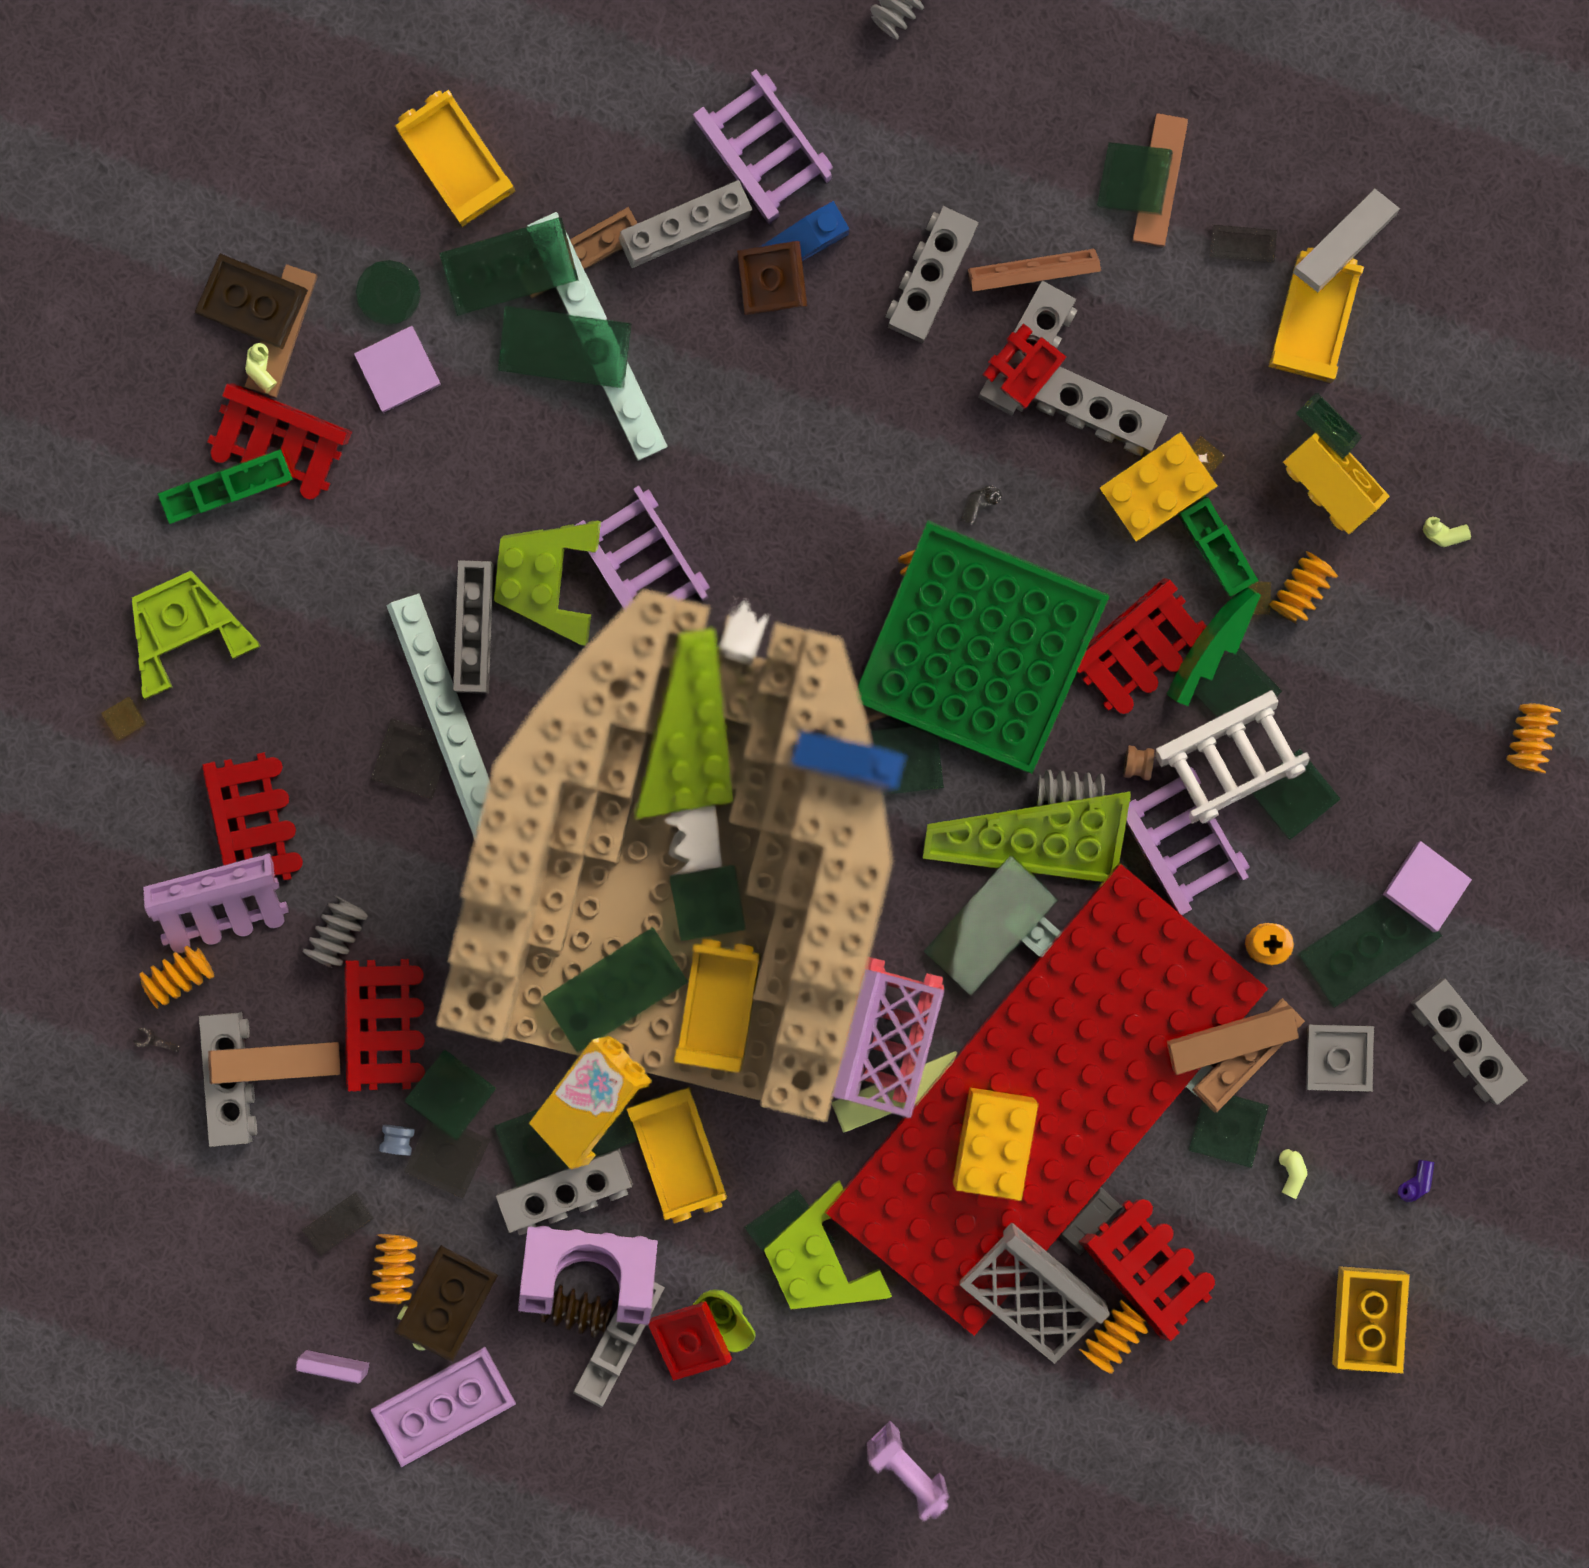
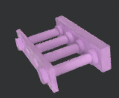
[693,69,833,224]
[576,486,710,609]
[1126,767,1250,915]
[867,1421,949,1521]

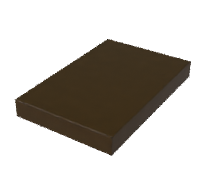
[194,253,308,349]
[395,1245,498,1363]

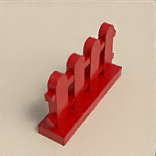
[207,383,353,499]
[1077,578,1207,714]
[202,752,303,881]
[344,959,425,1091]
[1078,1199,1215,1341]

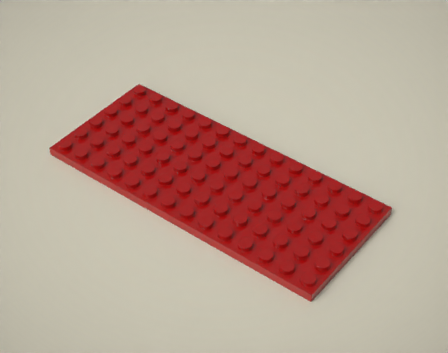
[825,863,1268,1336]

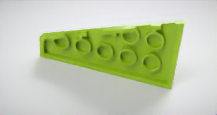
[634,628,733,819]
[923,792,1130,882]

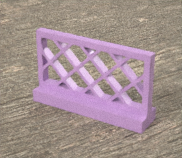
[832,969,944,1118]

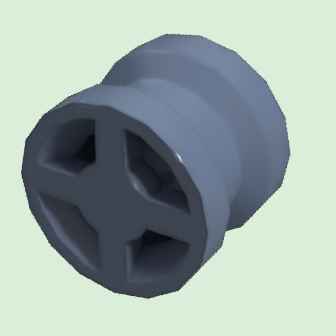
[379,1124,415,1155]

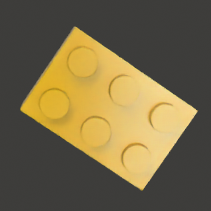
[1283,424,1389,534]
[1100,432,1218,542]
[953,1087,1038,1200]
[1332,1266,1409,1373]

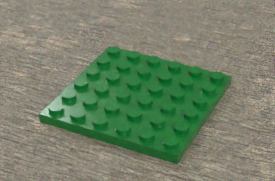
[856,520,1109,774]

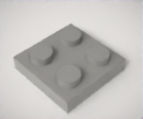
[1306,1024,1374,1092]

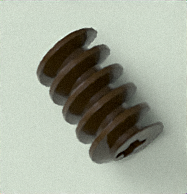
[541,1284,613,1338]

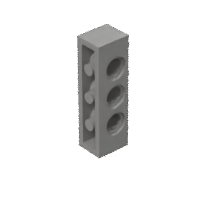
[619,180,752,268]
[885,206,979,344]
[978,281,1078,416]
[1032,367,1168,456]
[453,560,494,694]
[1411,978,1528,1105]
[199,1012,257,1147]
[496,1148,633,1235]

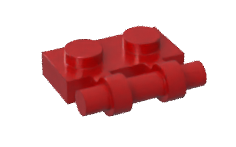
[982,324,1066,409]

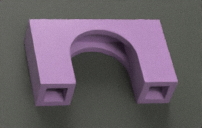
[518,1226,658,1325]

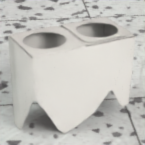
[720,600,769,665]
[665,805,722,876]

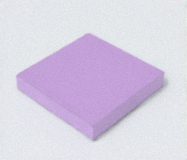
[354,326,441,413]
[1383,841,1472,932]
[296,1350,369,1383]

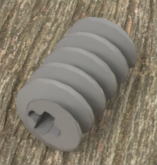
[870,0,931,40]
[1036,770,1105,806]
[302,895,368,968]

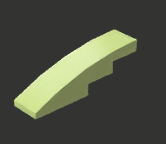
[831,1051,957,1133]

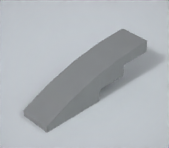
[573,1282,665,1408]

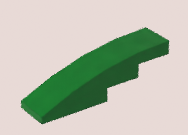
[157,449,293,524]
[1178,496,1259,597]
[1167,587,1261,706]

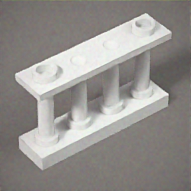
[1155,690,1310,824]

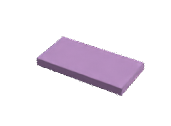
[371,1347,516,1467]

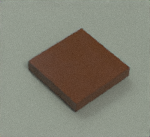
[737,241,807,315]

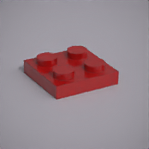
[648,1301,732,1381]

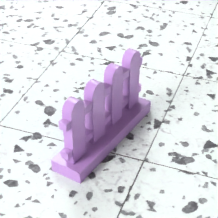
[143,854,289,953]

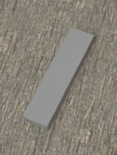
[1293,189,1400,292]

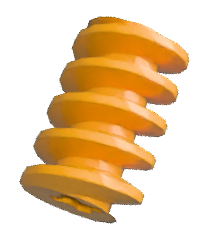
[1269,551,1338,623]
[1506,703,1561,774]
[1245,923,1294,965]
[139,946,214,1009]
[370,1234,418,1304]
[1079,1299,1148,1374]

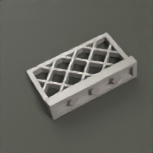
[959,1223,1110,1364]

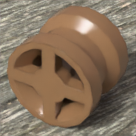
[1123,745,1154,781]

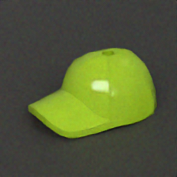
[693,1289,756,1352]

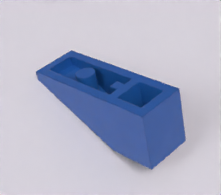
[760,201,850,261]
[790,731,905,793]

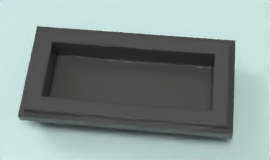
[1059,1187,1123,1255]

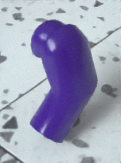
[1398,1160,1435,1202]

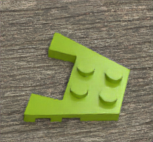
[494,521,601,646]
[132,571,261,699]
[764,1180,892,1309]

